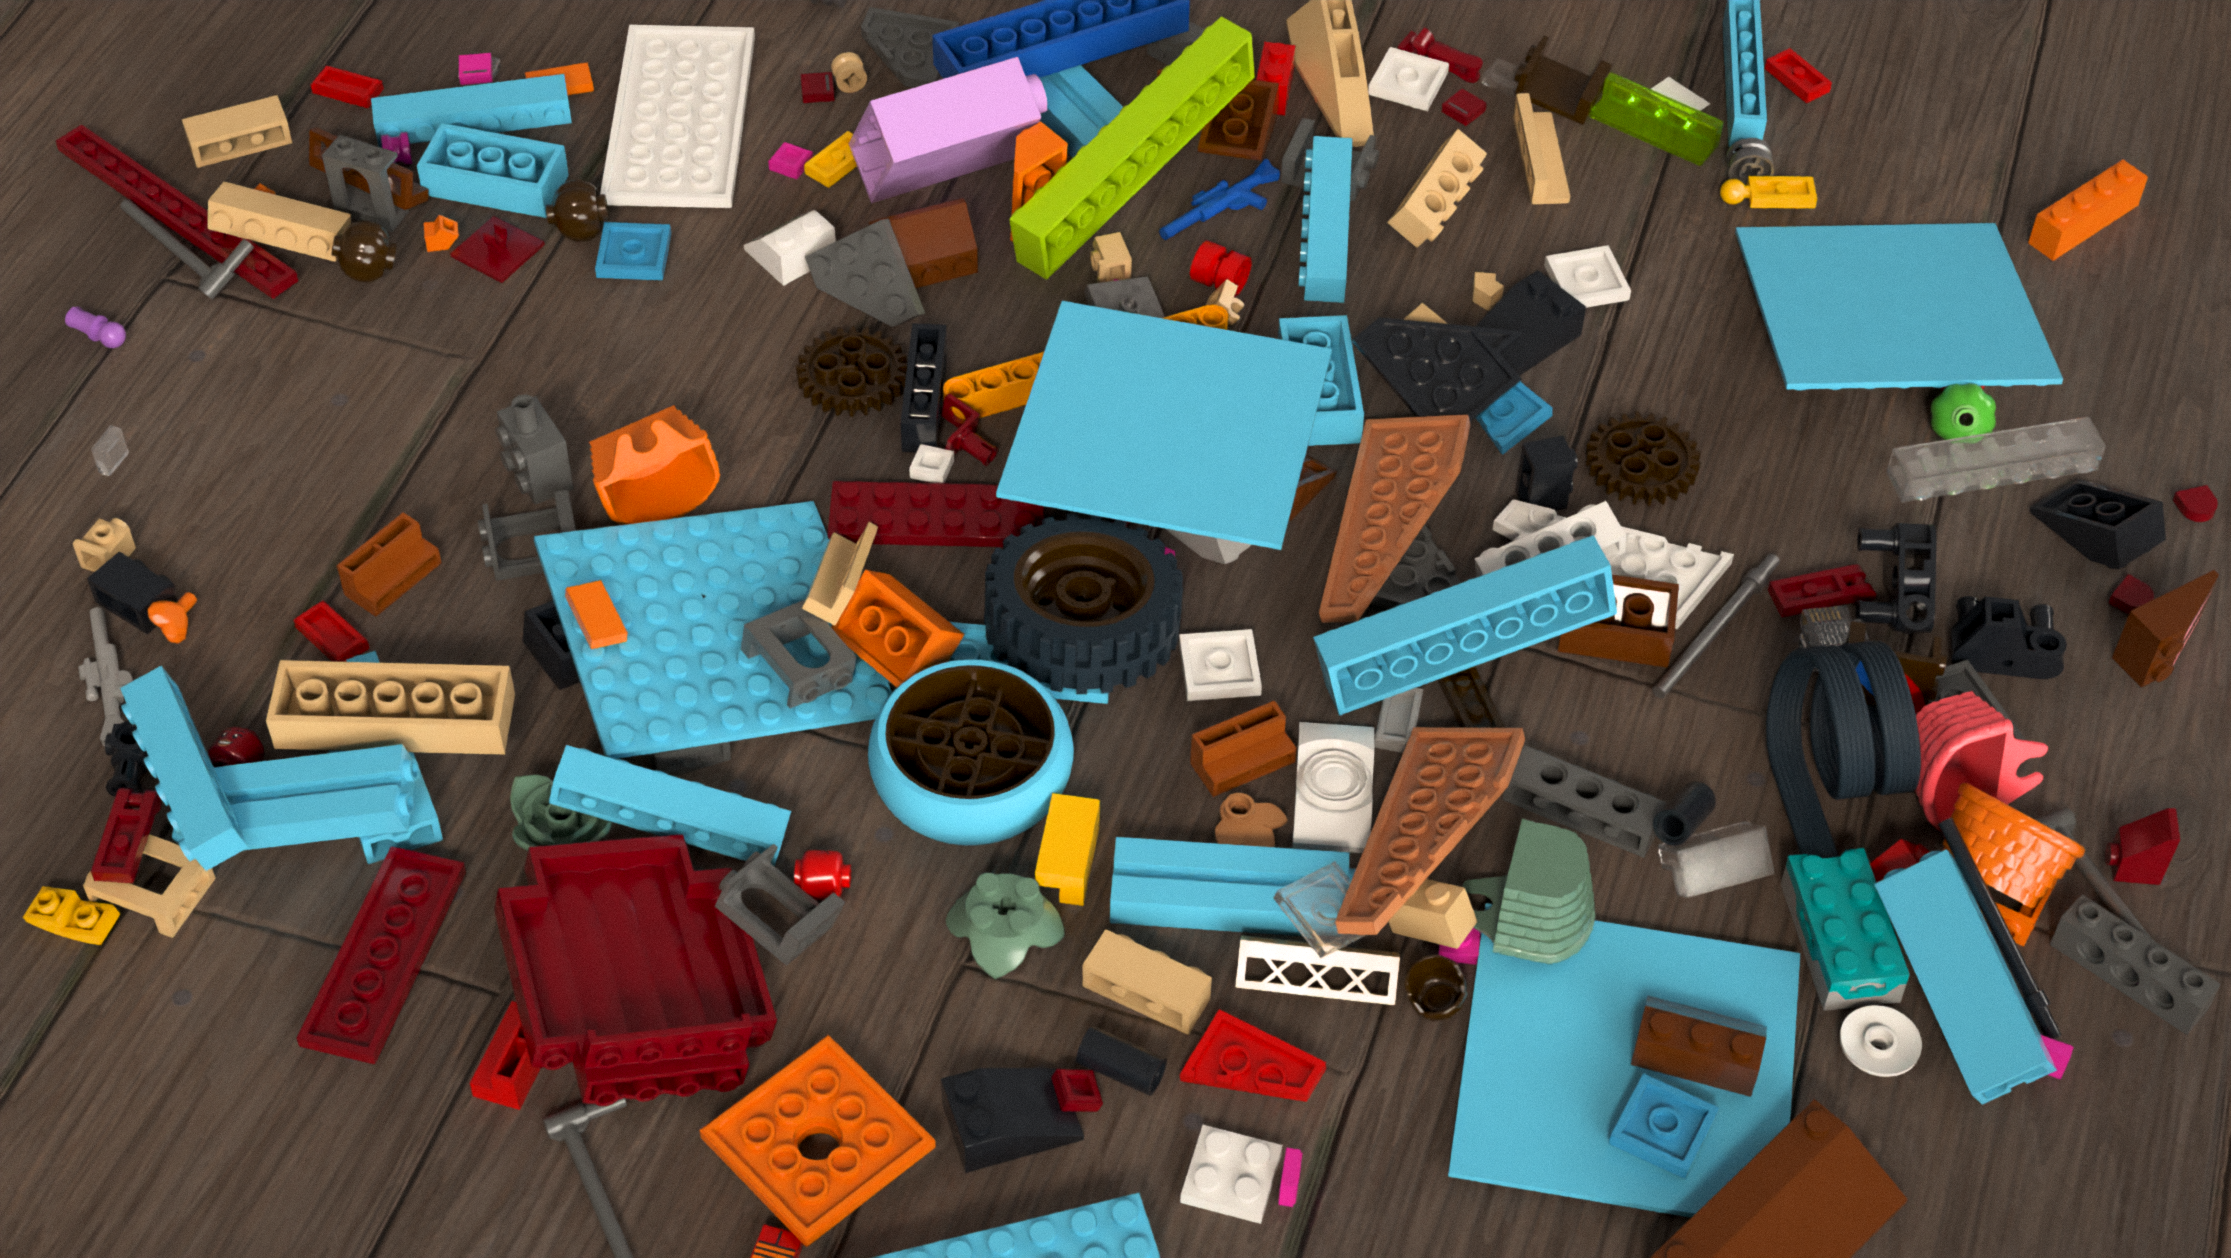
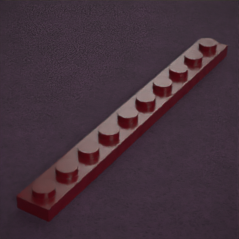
[56,125,298,299]

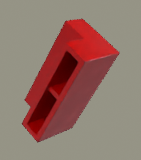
[469,1001,541,1110]

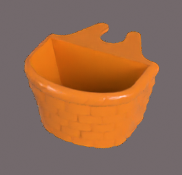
[589,405,721,525]
[1942,783,2085,908]

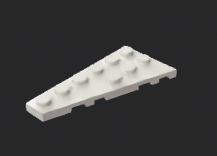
[1493,499,1734,629]

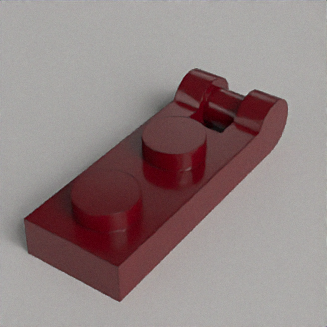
[1768,564,1876,618]
[91,788,162,884]

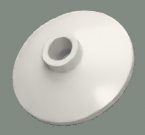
[1840,1005,1922,1077]

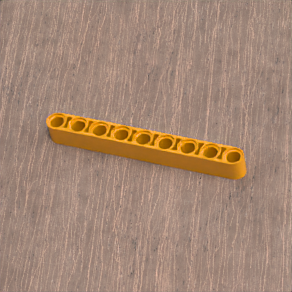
[943,304,1228,421]

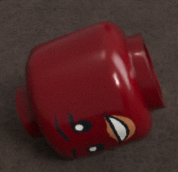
[207,727,265,767]

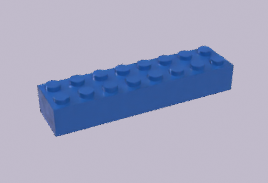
[932,0,1190,79]

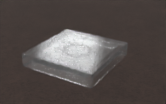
[1273,861,1365,959]

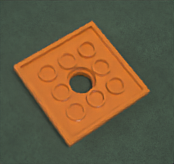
[699,1035,936,1247]

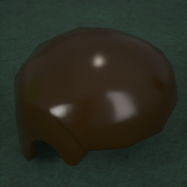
[1404,955,1468,1021]

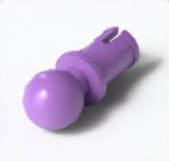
[65,306,126,349]

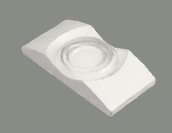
[1293,722,1374,853]

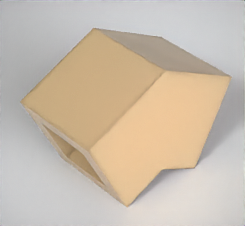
[1473,272,1504,311]

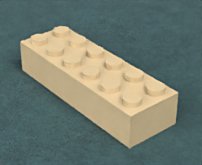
[266,660,515,755]

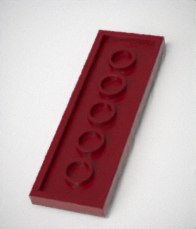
[828,481,1044,547]
[296,846,466,1065]

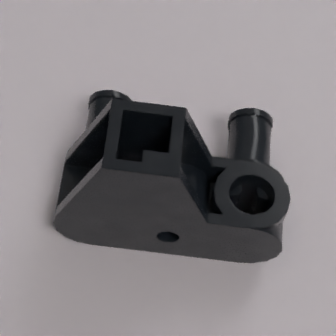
[1855,523,1937,634]
[1951,596,2067,679]

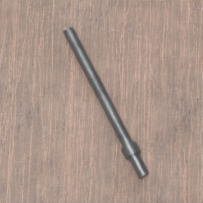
[1652,554,1780,699]

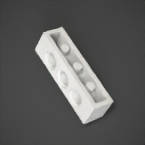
[1475,501,1626,577]

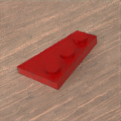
[1179,1009,1326,1102]

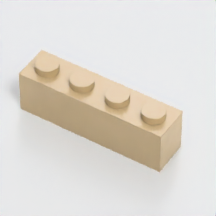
[208,182,351,262]

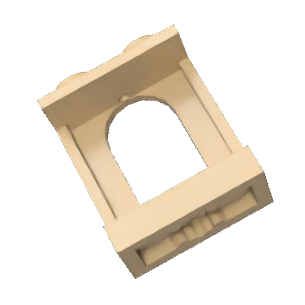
[83,834,216,938]

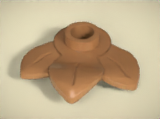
[1215,793,1288,847]

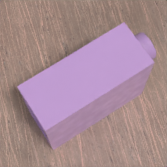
[849,57,1047,203]

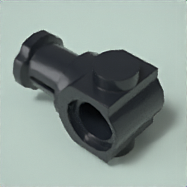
[105,720,148,797]

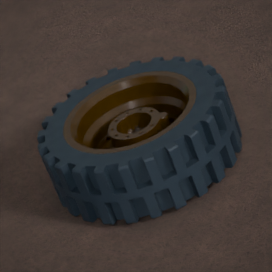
[984,514,1183,695]

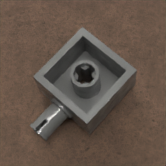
[495,395,574,505]

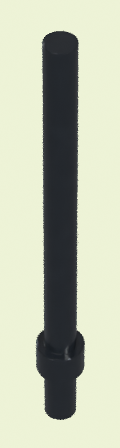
[1938,817,2062,1039]

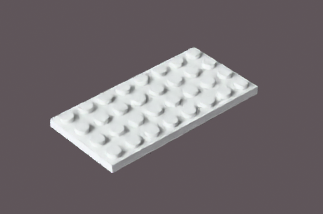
[600,25,755,208]

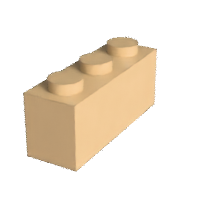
[182,95,292,168]
[1083,929,1212,1035]

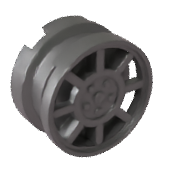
[1726,138,1774,185]

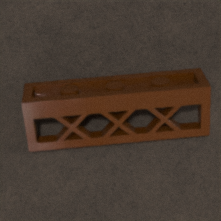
[309,127,429,210]

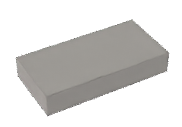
[1374,688,1423,753]

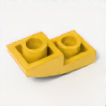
[23,886,120,945]

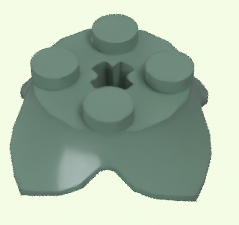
[510,774,612,851]
[945,873,1065,979]

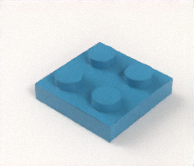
[595,222,671,280]
[1608,1073,1719,1179]

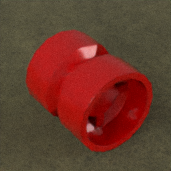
[1190,240,1252,297]

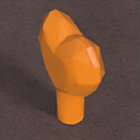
[148,592,197,644]

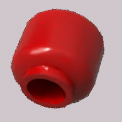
[794,850,852,900]

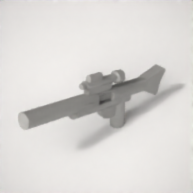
[78,607,134,747]

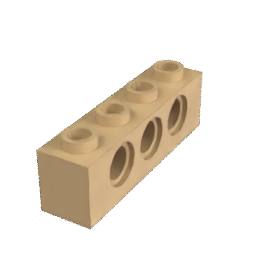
[1387,129,1487,248]

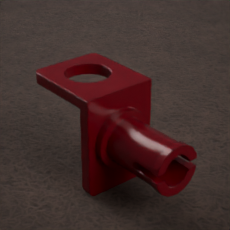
[941,393,999,466]

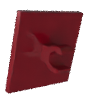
[450,216,545,283]

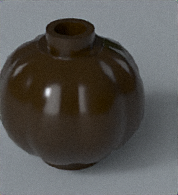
[546,179,609,242]
[331,220,396,283]

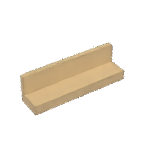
[1513,93,1570,204]

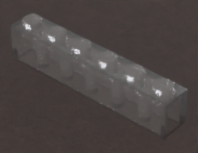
[1886,417,2106,502]

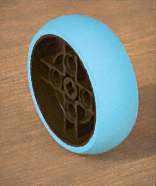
[868,659,1074,845]

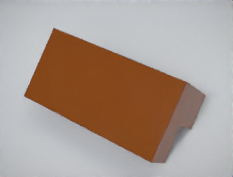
[337,512,442,617]
[1190,701,1297,797]

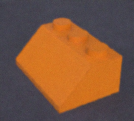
[1010,121,1068,242]
[831,569,965,688]

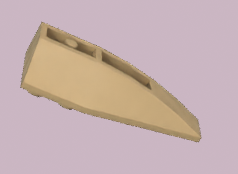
[1286,0,1374,147]

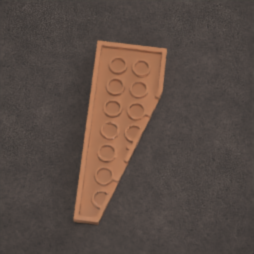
[1319,415,1470,623]
[1335,727,1525,935]

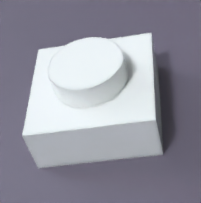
[909,444,954,483]

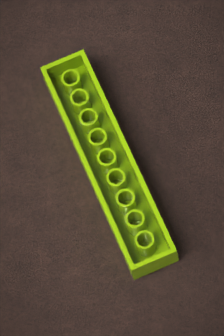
[1009,16,1255,280]

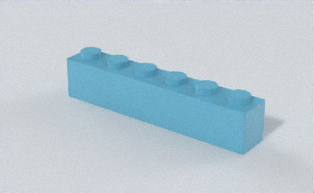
[1722,0,1767,148]
[371,74,572,147]
[1298,136,1352,303]
[120,666,248,871]
[549,745,791,867]

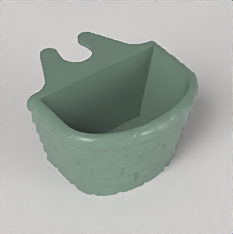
[1463,819,1595,964]

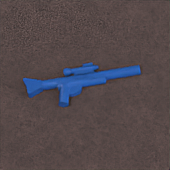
[1159,159,1280,240]

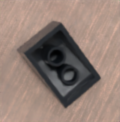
[1475,270,1586,376]
[2030,479,2166,569]
[941,1068,1084,1173]

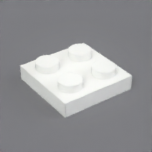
[1368,47,1449,111]
[1544,245,1631,308]
[1179,629,1262,701]
[1180,1125,1283,1224]

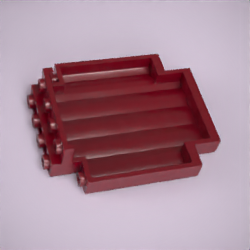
[494,834,777,1106]

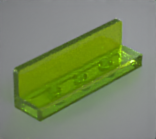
[1590,72,1724,166]

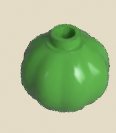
[1930,383,1996,447]

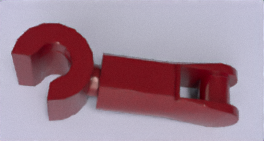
[1398,27,1483,83]

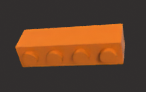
[2028,160,2148,261]

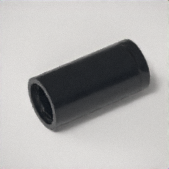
[1653,781,1716,846]
[1076,1026,1167,1096]

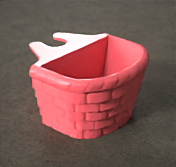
[1915,691,2048,832]

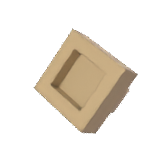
[1206,279,1244,326]

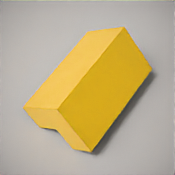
[1035,793,1100,906]

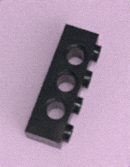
[900,323,948,453]

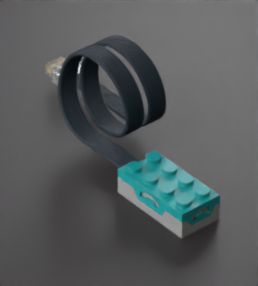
[1766,605,1921,1011]

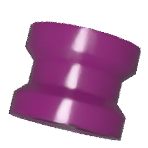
[381,132,413,164]

